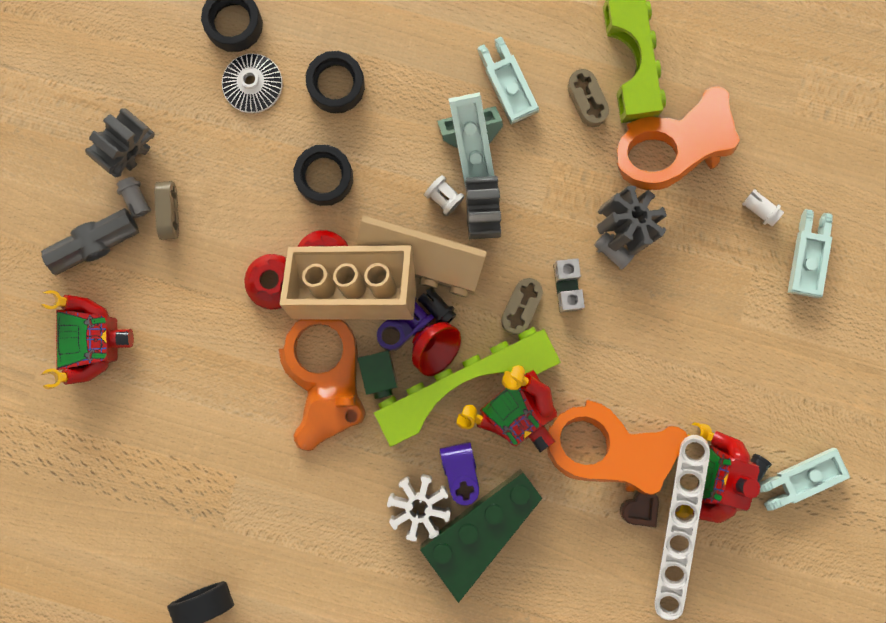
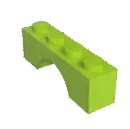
[603,0,666,123]

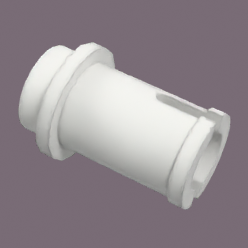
[742,189,784,226]

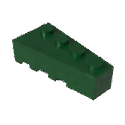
[420,469,542,603]

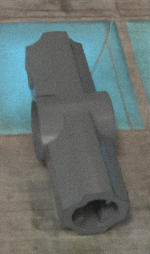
[41,208,139,275]

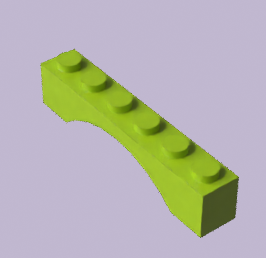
[374,327,561,447]

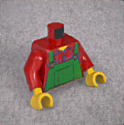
[41,290,134,389]
[456,365,557,453]
[668,422,760,523]

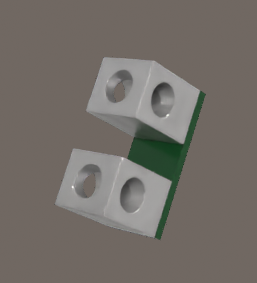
[554,258,585,313]

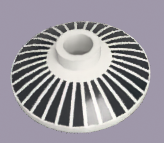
[222,54,283,113]

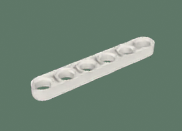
[655,435,710,620]

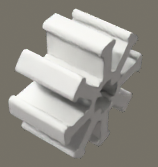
[387,474,451,541]

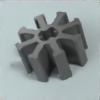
[85,108,155,178]
[465,176,501,240]
[597,186,667,256]

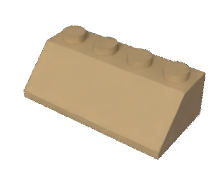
[356,215,487,297]
[280,245,416,320]

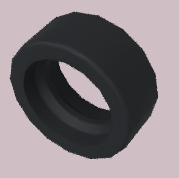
[201,0,263,52]
[305,51,365,113]
[293,145,353,206]
[167,581,234,623]

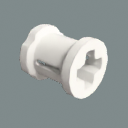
[424,175,465,216]

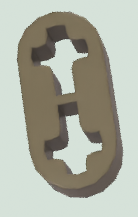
[567,69,609,127]
[154,181,179,240]
[501,278,543,335]

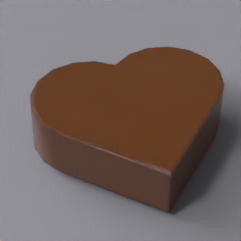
[620,491,659,528]

